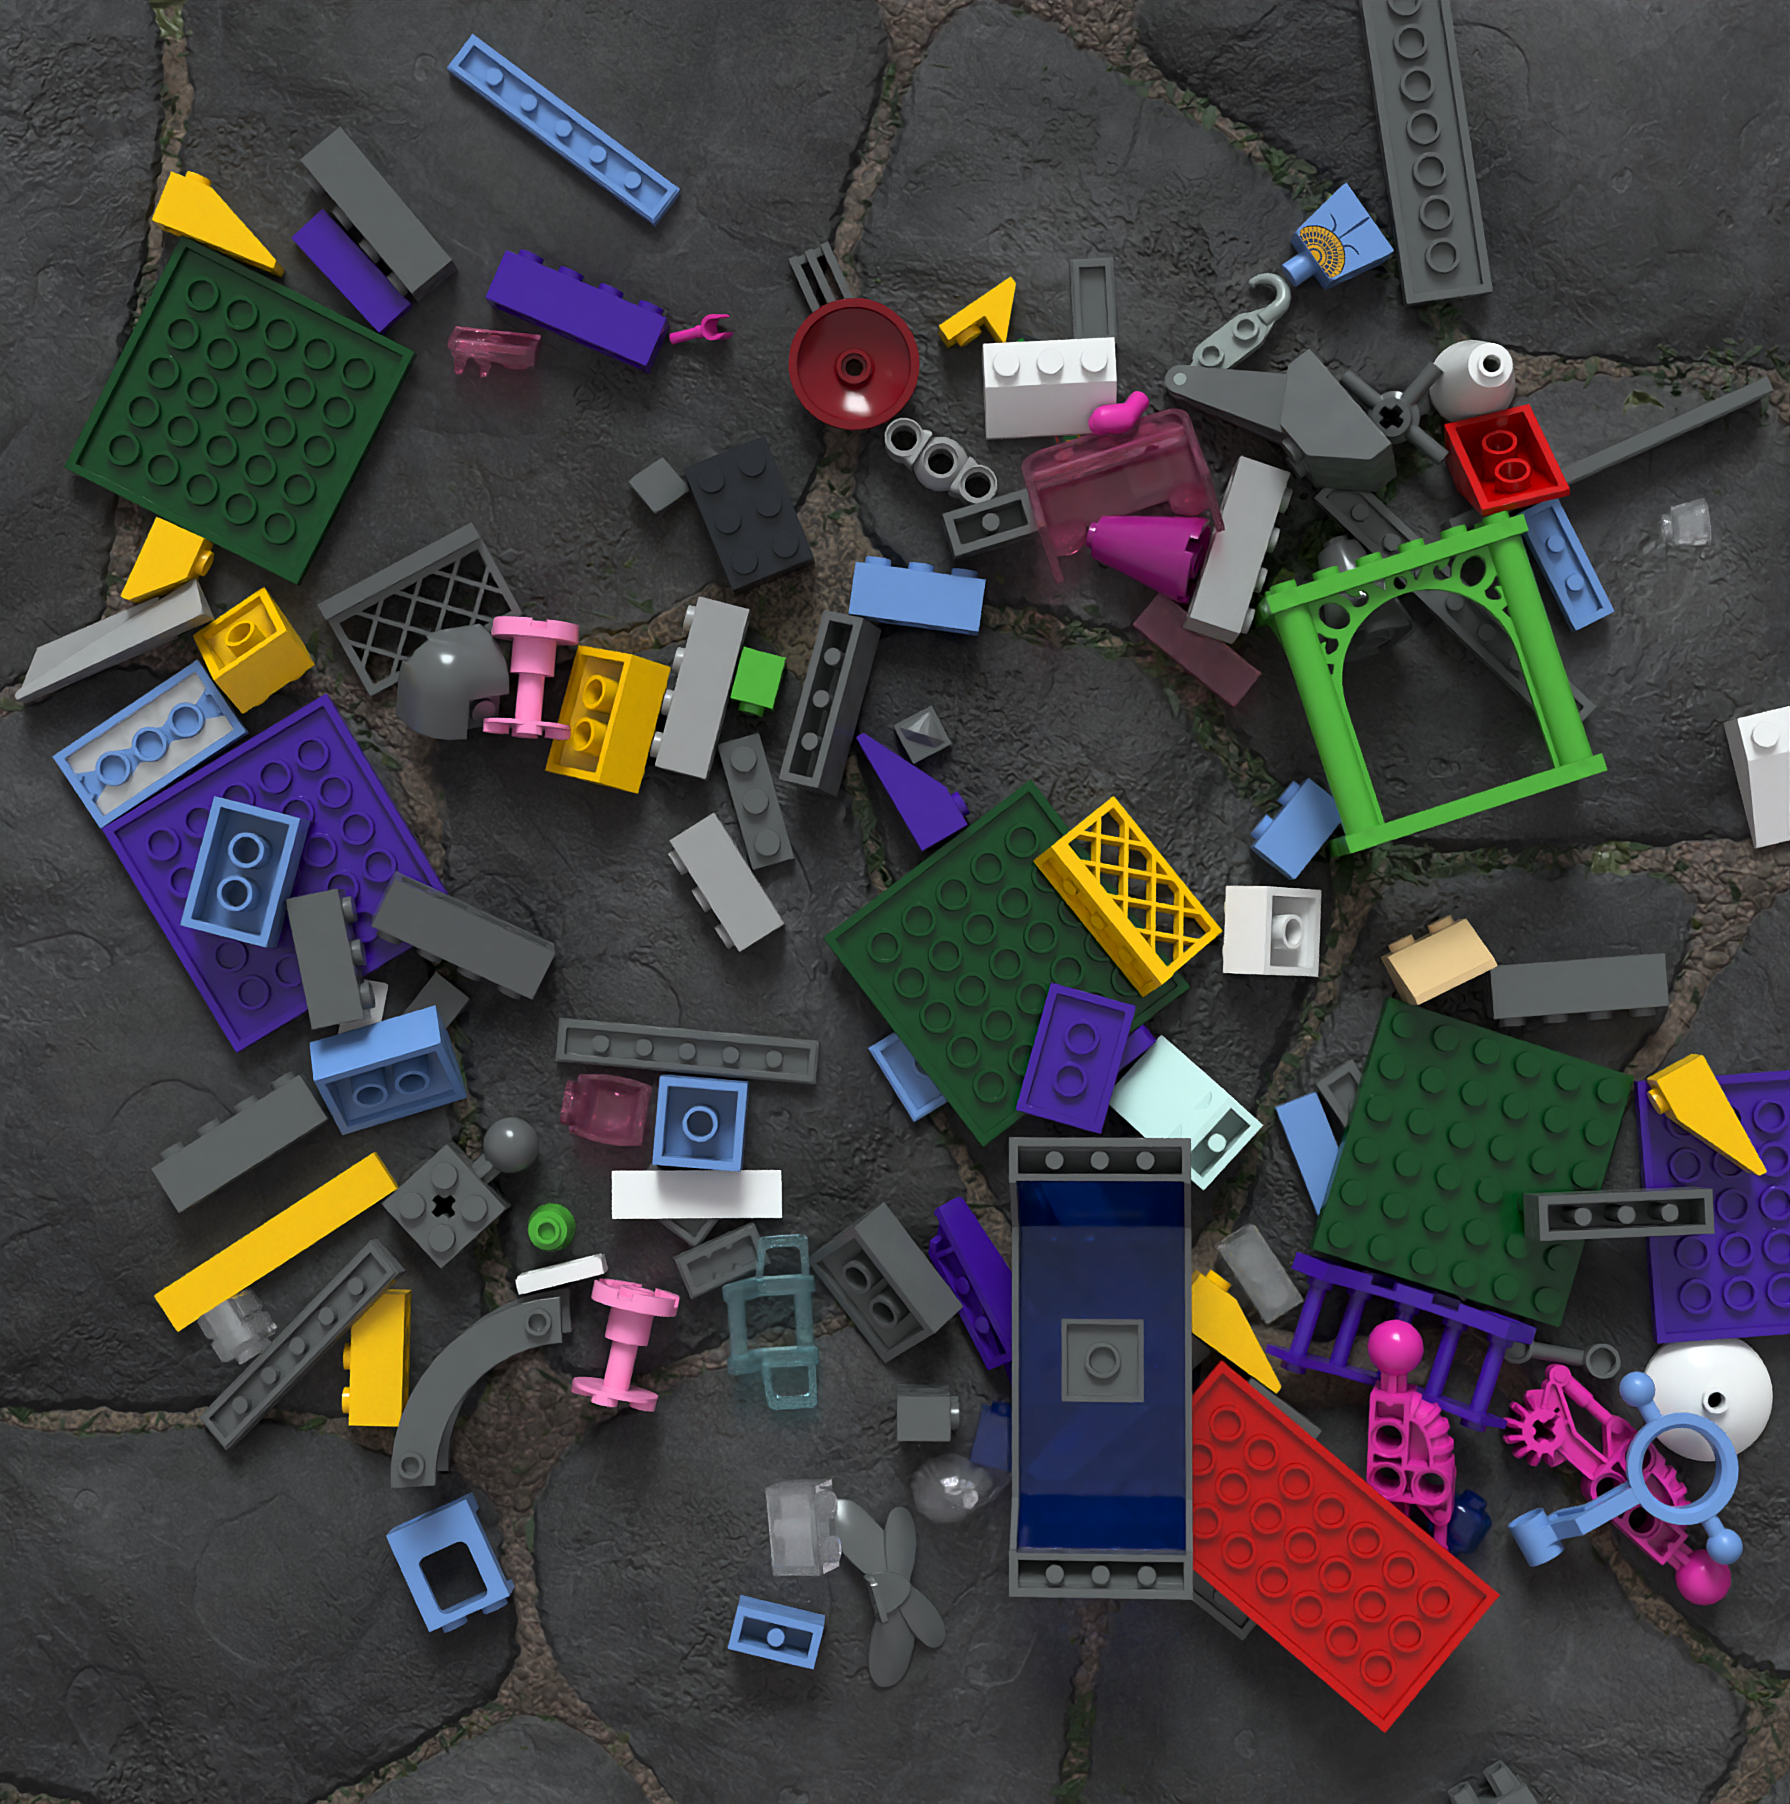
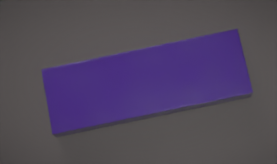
[291,209,413,335]

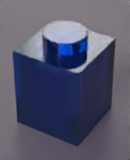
[969,1400,1012,1472]

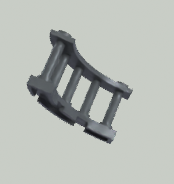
[391,1286,573,1488]

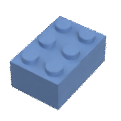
[180,796,310,948]

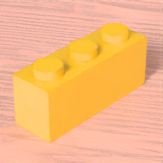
[342,1289,412,1427]

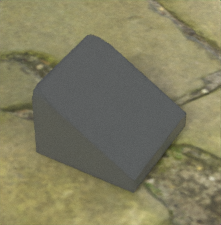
[628,457,691,518]

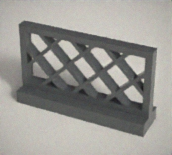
[317,521,524,696]

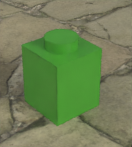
[730,647,787,717]

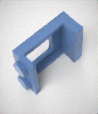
[386,1492,515,1633]

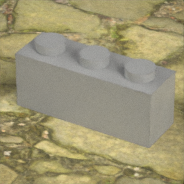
[668,813,785,952]

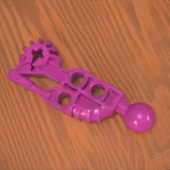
[1366,1319,1457,1550]
[1502,1363,1731,1606]

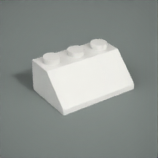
[982,337,1117,440]

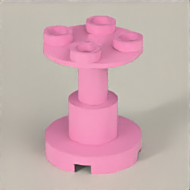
[483,616,579,740]
[571,1279,680,1412]

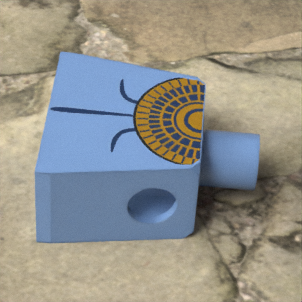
[1281,183,1394,290]

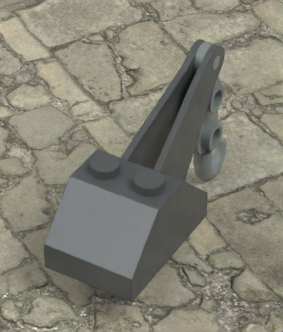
[1165,273,1397,492]

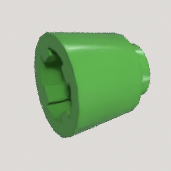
[527,1203,576,1252]

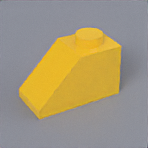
[121,517,214,605]

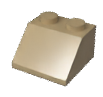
[1381,915,1498,1005]

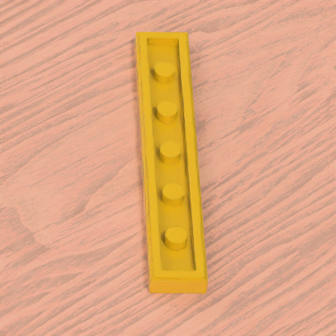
[154,1152,399,1332]

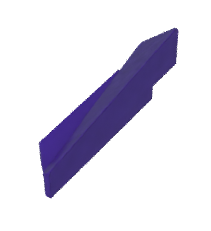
[928,1196,1039,1386]

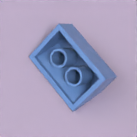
[310,1005,467,1135]

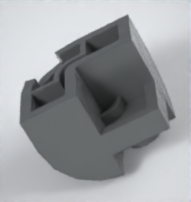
[396,624,509,740]

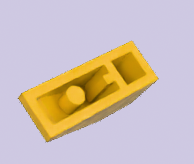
[152,171,285,278]
[1646,1054,1767,1176]
[1166,1269,1282,1394]

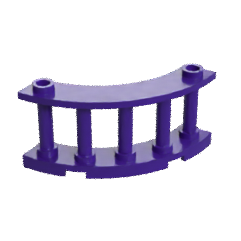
[1265,1252,1537,1432]

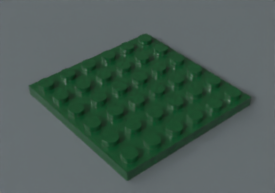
[64,235,417,586]
[823,780,1190,1147]
[1309,997,1634,1328]

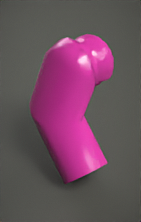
[1088,391,1149,436]

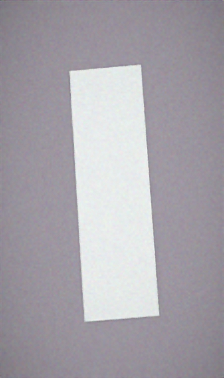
[612,1170,782,1219]

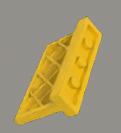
[1033,796,1222,997]

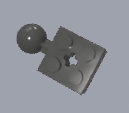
[382,1117,539,1268]

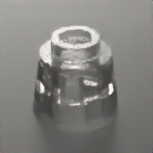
[1661,498,1711,546]

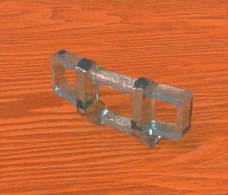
[722,1234,820,1410]

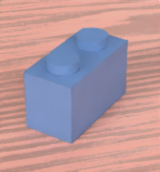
[1249,778,1341,880]
[728,1595,825,1670]

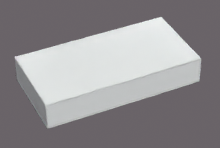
[515,1253,608,1295]

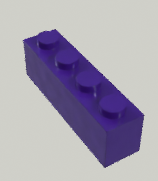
[485,249,670,374]

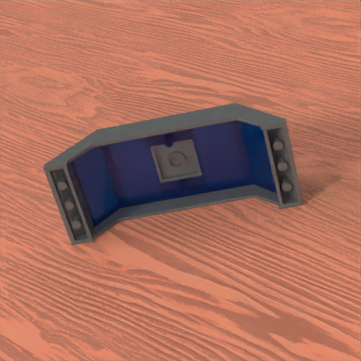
[1009,1137,1193,1600]

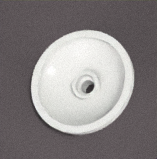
[1644,1338,1773,1461]

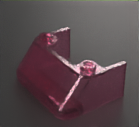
[1021,409,1225,584]

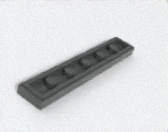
[555,1018,820,1084]
[199,1239,406,1450]

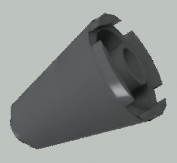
[1318,535,1415,662]

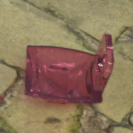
[560,1074,652,1146]

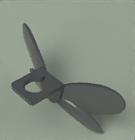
[825,1499,946,1687]

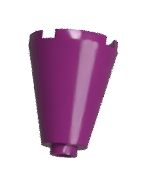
[1086,515,1211,605]

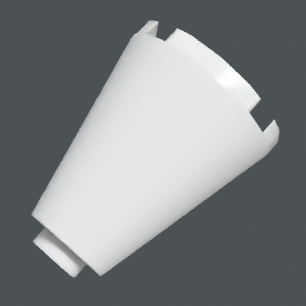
[1429,340,1515,422]

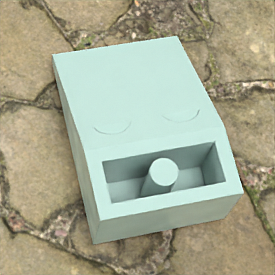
[1109,1035,1263,1191]

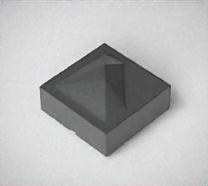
[893,705,952,765]

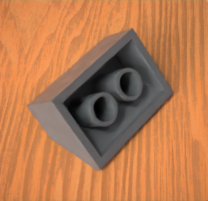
[806,1202,963,1363]

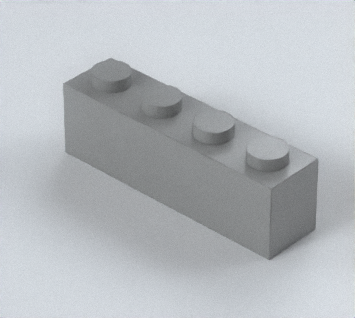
[1182,456,1293,644]
[650,596,752,781]

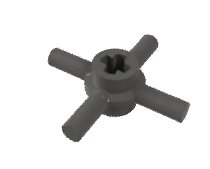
[1339,361,1450,466]

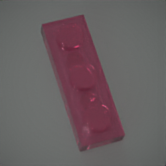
[1132,593,1262,708]

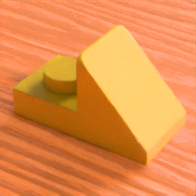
[938,277,1016,348]

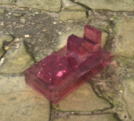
[447,326,541,377]

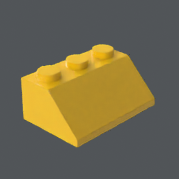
[545,645,671,794]

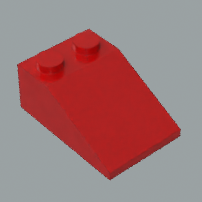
[1444,404,1570,517]

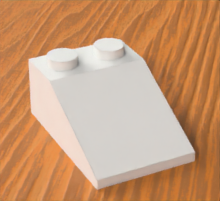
[1723,706,1790,848]

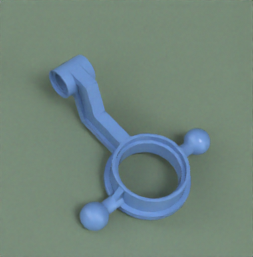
[1508,1371,1743,1567]

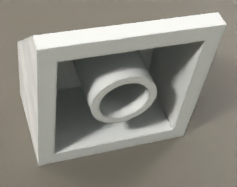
[1222,886,1321,977]

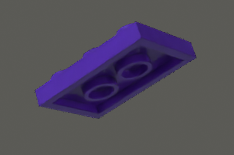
[1016,982,1136,1134]

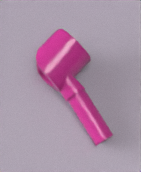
[669,314,733,344]

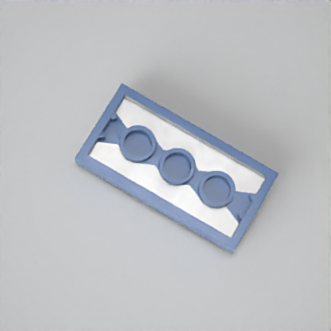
[52,660,249,829]

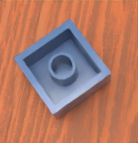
[652,1074,750,1172]

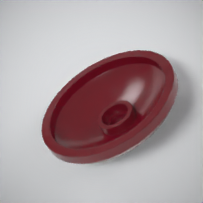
[788,298,920,431]

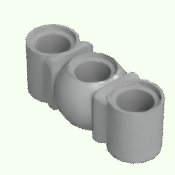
[885,418,997,507]

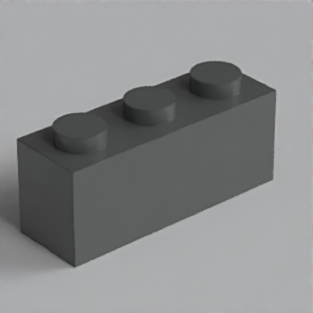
[285,889,376,1029]

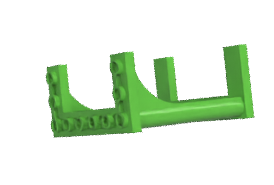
[1253,511,1607,858]

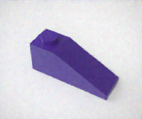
[856,733,970,852]

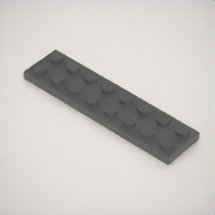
[1358,0,1493,308]

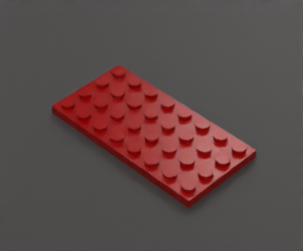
[1108,1360,1500,1733]

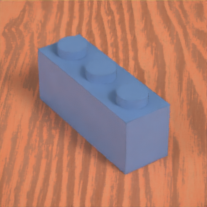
[848,556,986,636]

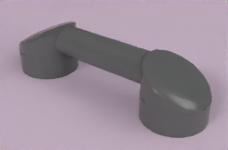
[1503,1341,1621,1379]

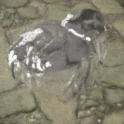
[910,1453,1012,1523]

